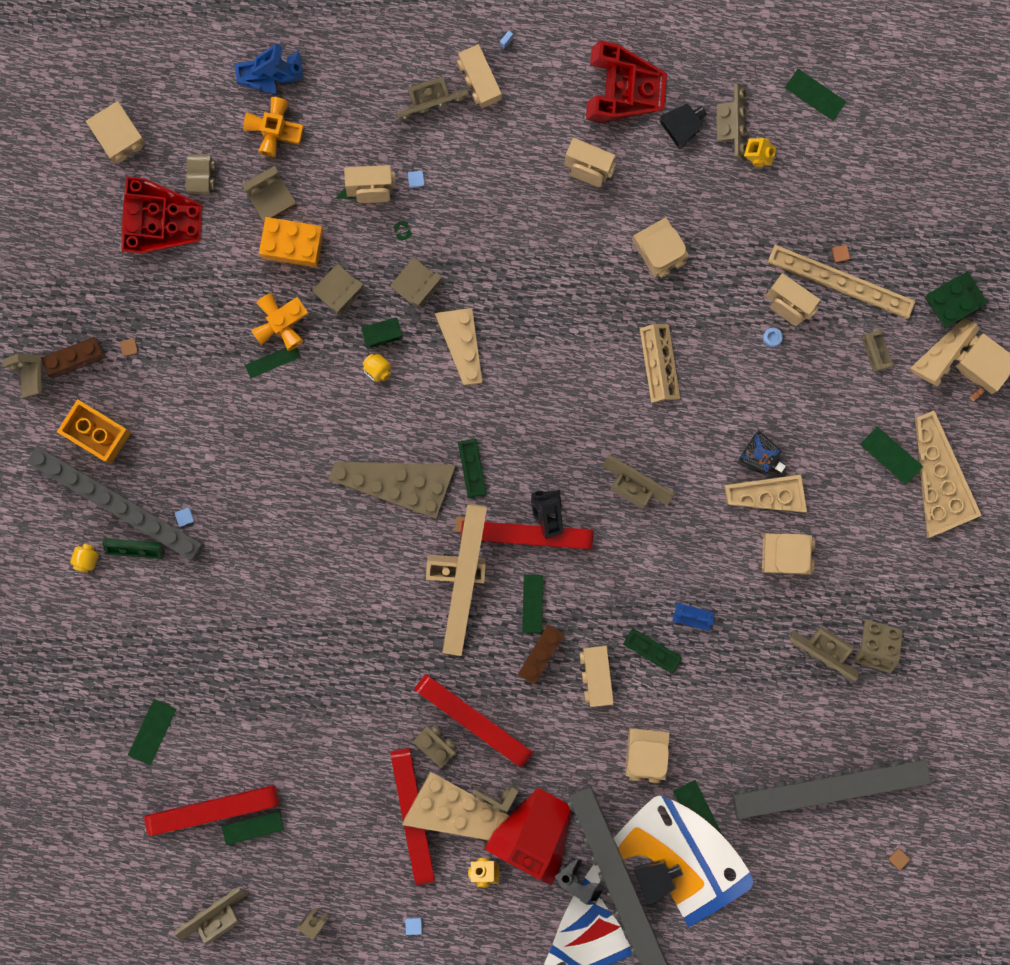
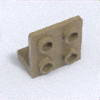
[242,166,296,222]
[390,258,443,310]
[312,264,365,317]
[2,353,43,398]
[854,619,902,673]
[413,725,457,768]
[472,784,519,813]

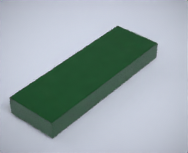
[458,438,487,498]
[102,538,164,559]
[522,574,543,633]
[623,628,682,674]
[222,810,284,845]

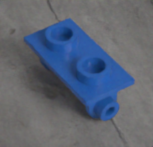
[672,603,714,631]

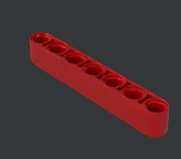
[460,521,594,550]
[414,673,534,768]
[390,748,435,886]
[143,785,280,836]

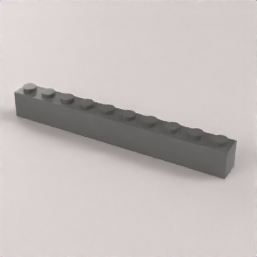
[26,446,205,561]
[732,756,931,819]
[567,784,668,965]

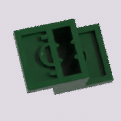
[924,271,988,329]

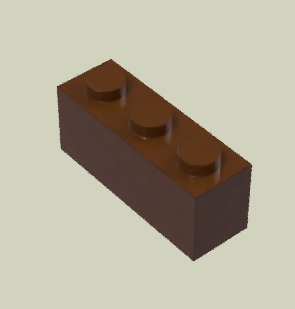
[41,336,107,379]
[518,624,565,685]

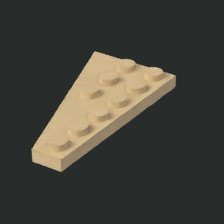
[915,411,982,538]
[402,772,509,840]

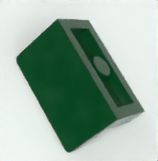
[361,317,403,349]

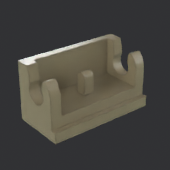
[861,329,894,373]
[297,908,330,941]

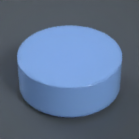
[763,328,783,347]

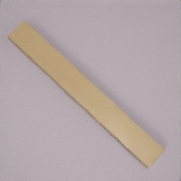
[767,245,915,319]
[442,503,487,656]

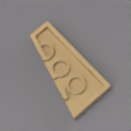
[435,308,482,386]
[910,318,979,387]
[724,475,807,513]

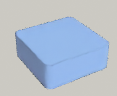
[500,31,513,49]
[408,171,424,188]
[175,508,194,527]
[405,918,422,935]

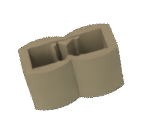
[186,154,216,195]

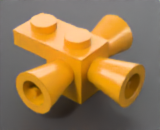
[243,97,304,158]
[251,293,309,351]

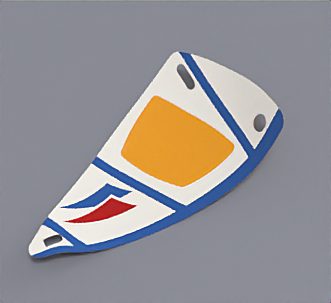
[544,796,753,965]

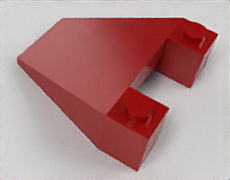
[586,40,667,123]

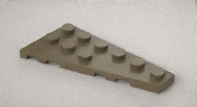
[328,462,456,519]

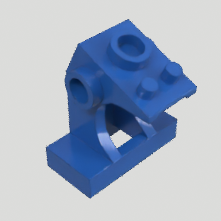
[252,43,303,84]

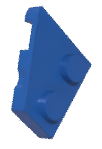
[234,58,277,96]

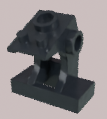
[531,490,564,539]
[555,858,605,905]

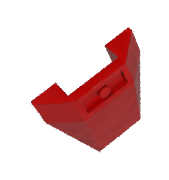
[121,176,202,254]
[484,787,571,886]

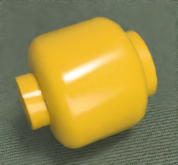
[363,354,391,382]
[70,543,99,573]

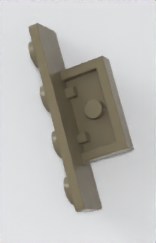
[395,76,469,119]
[717,83,747,161]
[602,455,675,509]
[790,626,859,682]
[174,887,248,945]

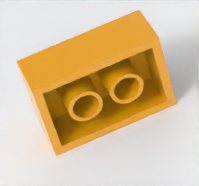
[259,217,324,268]
[57,399,131,464]

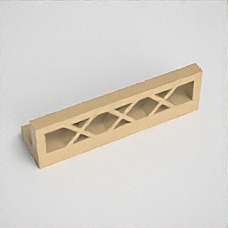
[640,324,680,403]

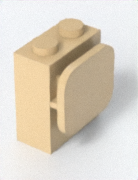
[86,101,146,164]
[564,138,617,187]
[344,165,396,203]
[632,217,689,278]
[766,273,820,326]
[955,333,1010,394]
[762,533,815,575]
[625,728,670,783]

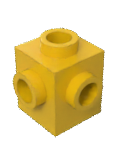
[744,138,777,167]
[468,858,499,888]

